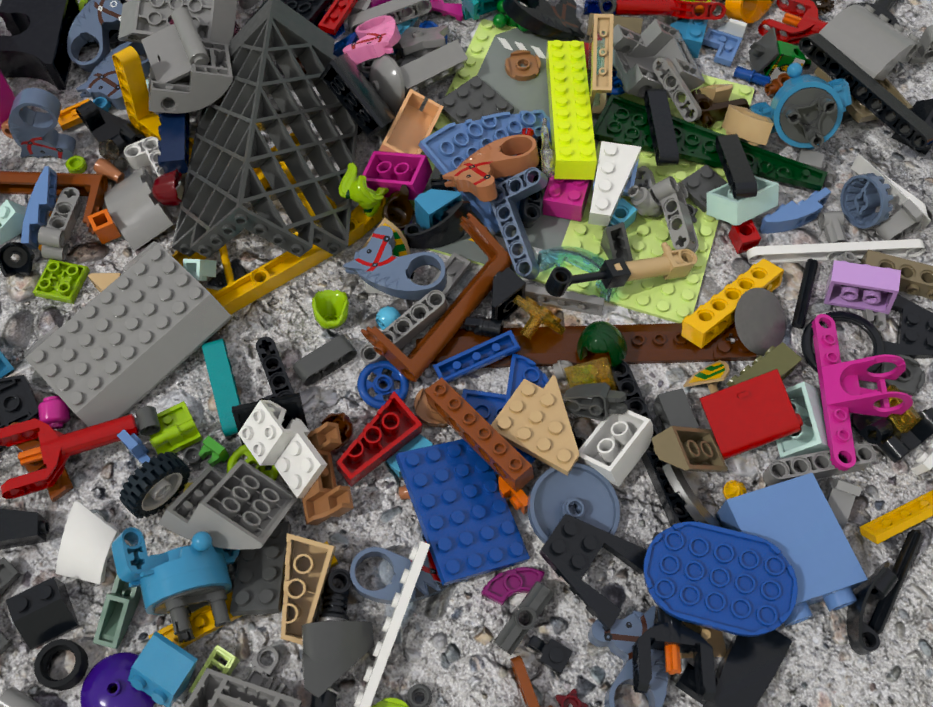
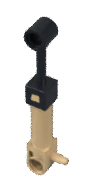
[545,242,698,297]

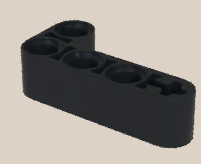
[256,337,294,401]

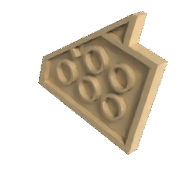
[491,375,580,476]

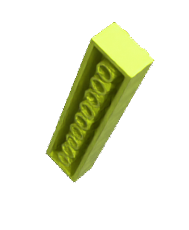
[546,40,597,180]

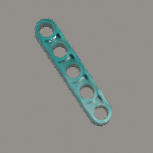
[202,338,241,437]

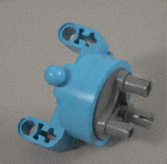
[750,62,852,150]
[112,527,240,643]

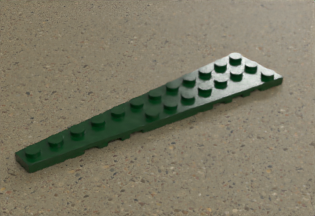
[593,94,828,191]

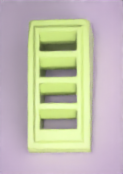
[189,645,240,693]

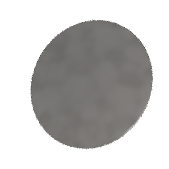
[735,288,786,355]

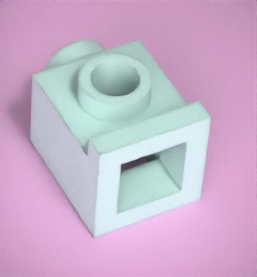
[183,259,217,281]

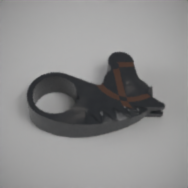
[503,0,585,41]

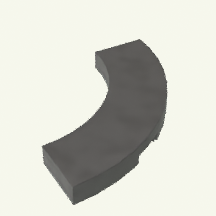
[663,463,723,528]

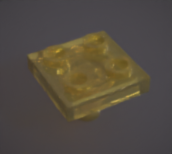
[513,295,566,340]

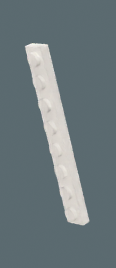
[353,541,430,707]

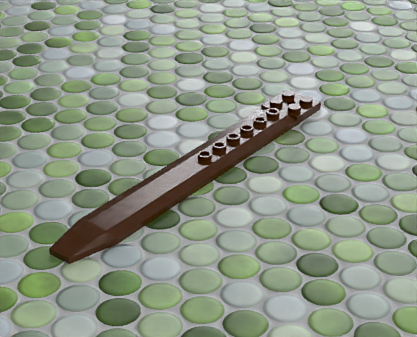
[416,322,757,368]

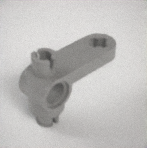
[628,166,663,217]

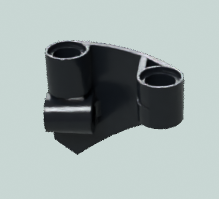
[76,100,147,158]
[846,561,898,655]

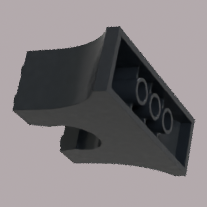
[0,0,80,90]

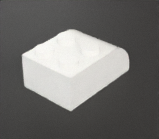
[578,410,653,487]

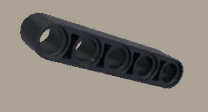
[644,89,679,166]
[715,134,757,199]
[519,136,551,228]

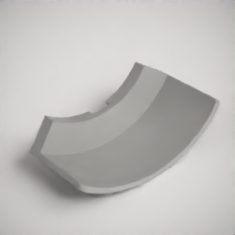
[104,166,176,250]

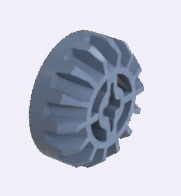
[840,173,894,229]

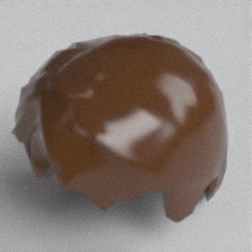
[321,412,354,450]

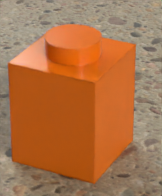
[87,208,121,245]

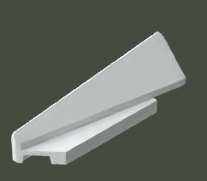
[851,154,931,229]

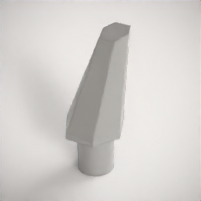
[823,161,837,187]

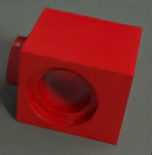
[728,219,761,254]

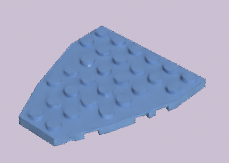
[418,109,553,236]

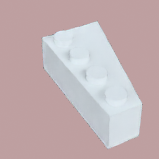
[588,141,642,227]

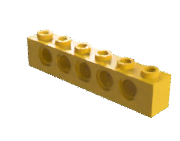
[681,258,784,349]

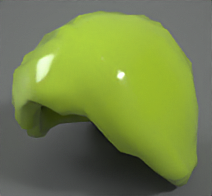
[312,290,349,329]

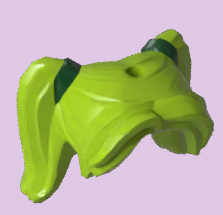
[338,162,389,217]

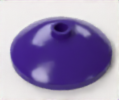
[80,652,155,707]

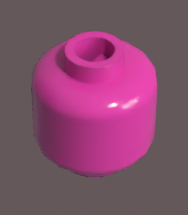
[38,396,71,430]

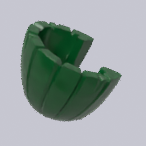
[577,321,627,367]

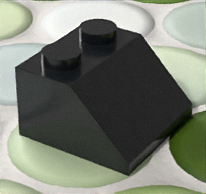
[491,267,526,321]
[6,577,80,650]

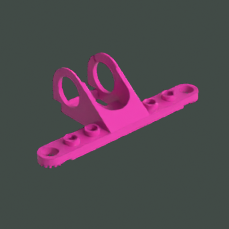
[812,314,913,471]

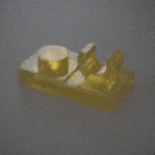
[877,385,922,433]

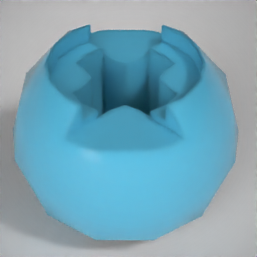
[376,306,401,330]

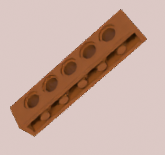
[425,377,534,493]

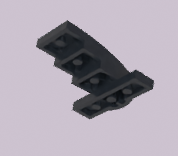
[675,630,792,707]

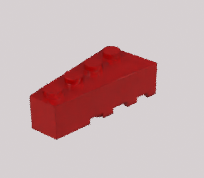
[336,391,423,487]

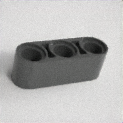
[293,335,357,386]

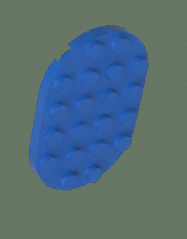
[643,521,798,637]

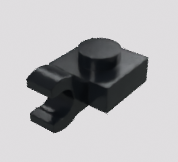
[527,635,573,675]

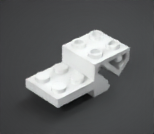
[238,400,328,498]

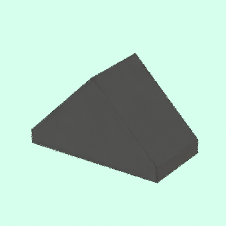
[600,222,633,262]

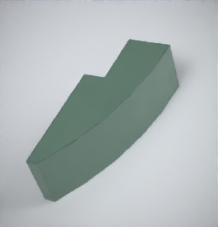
[93,574,142,649]

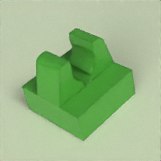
[199,435,230,467]

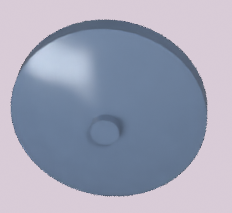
[528,463,620,549]

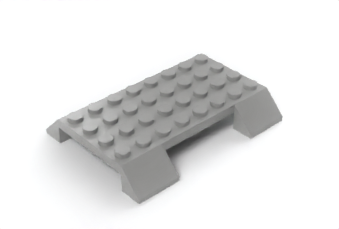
[24,241,233,427]

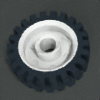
[120,452,190,518]

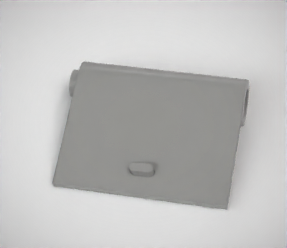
[141,7,210,84]

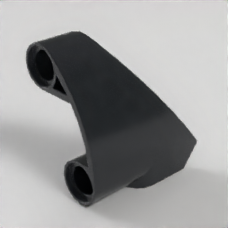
[404,201,470,249]
[851,407,933,463]

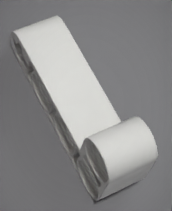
[124,137,184,200]

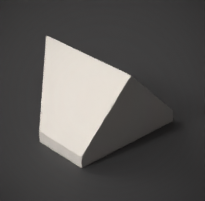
[716,18,748,42]

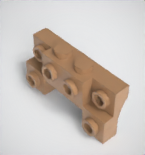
[302,422,354,525]

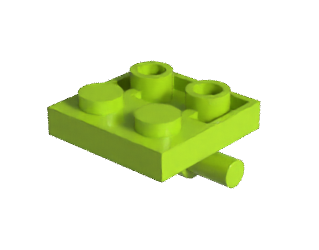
[149,401,203,454]

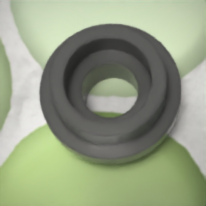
[407,684,432,707]

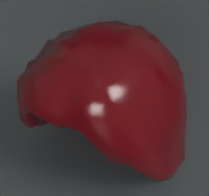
[152,169,182,207]

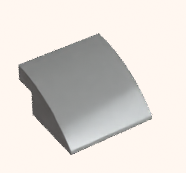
[158,459,298,550]

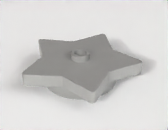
[393,25,449,57]

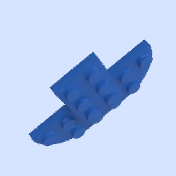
[462,354,549,474]

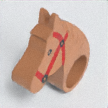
[442,134,539,202]

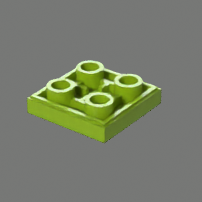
[33,259,90,304]

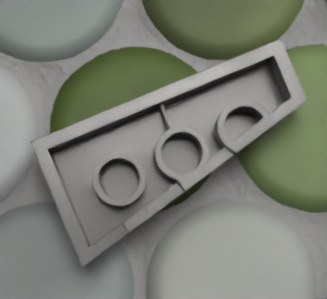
[399,39,468,95]

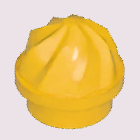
[723,480,747,500]

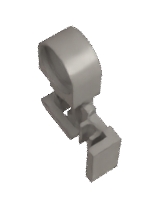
[245,646,287,694]

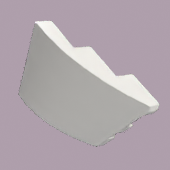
[55,499,119,584]

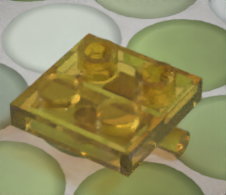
[564,356,617,390]

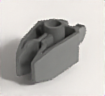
[563,382,628,421]

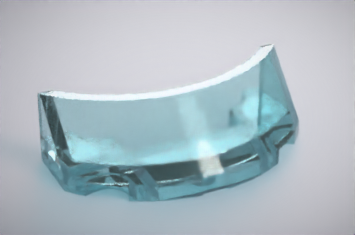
[537,246,618,302]

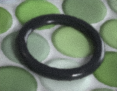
[801,311,885,381]

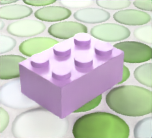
[824,260,901,314]

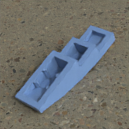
[21,166,57,250]

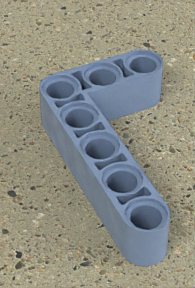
[490,167,548,280]

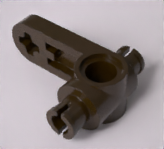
[689,89,750,128]

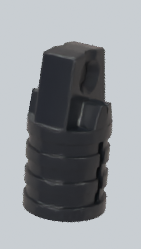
[464,317,504,338]

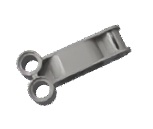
[652,176,699,253]
[38,187,82,261]

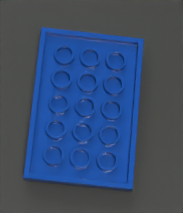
[395,439,530,586]

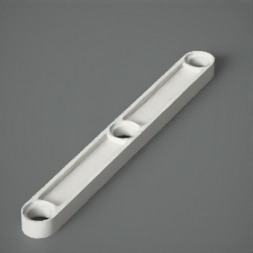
[746,239,926,265]

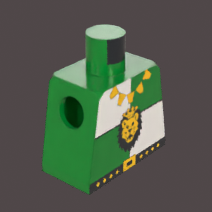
[764,40,811,79]

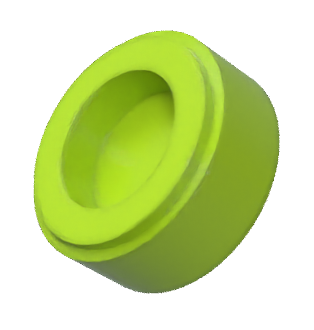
[66,156,87,173]

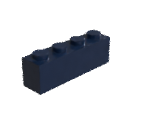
[158,113,190,173]

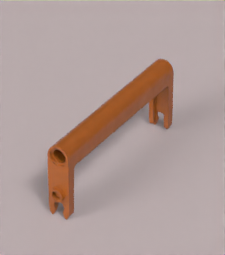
[0,171,108,235]
[361,213,513,382]

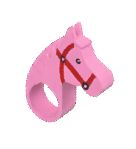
[342,15,401,65]

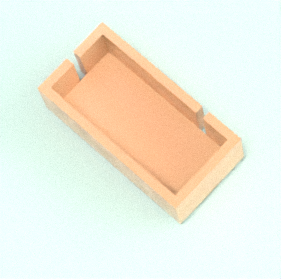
[379,88,444,155]

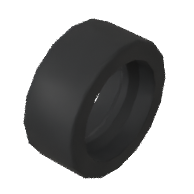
[34,639,88,691]

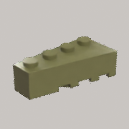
[726,342,802,398]

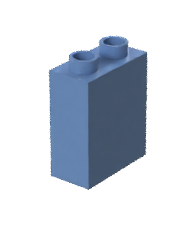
[715,472,868,627]

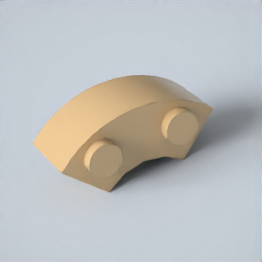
[722,104,774,146]

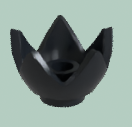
[0,242,35,277]

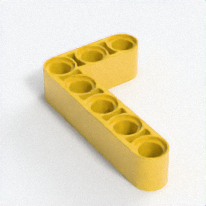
[112,46,161,140]

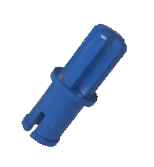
[733,66,771,87]

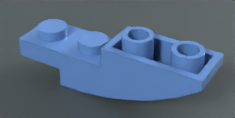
[759,187,831,234]

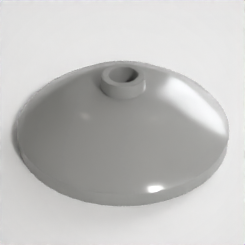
[369,55,405,112]

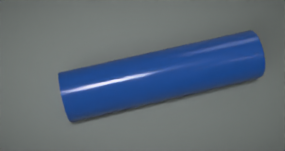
[433,330,521,383]

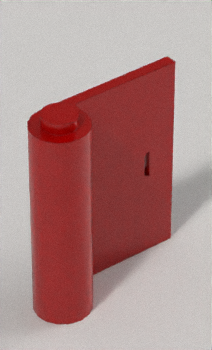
[699,369,803,460]

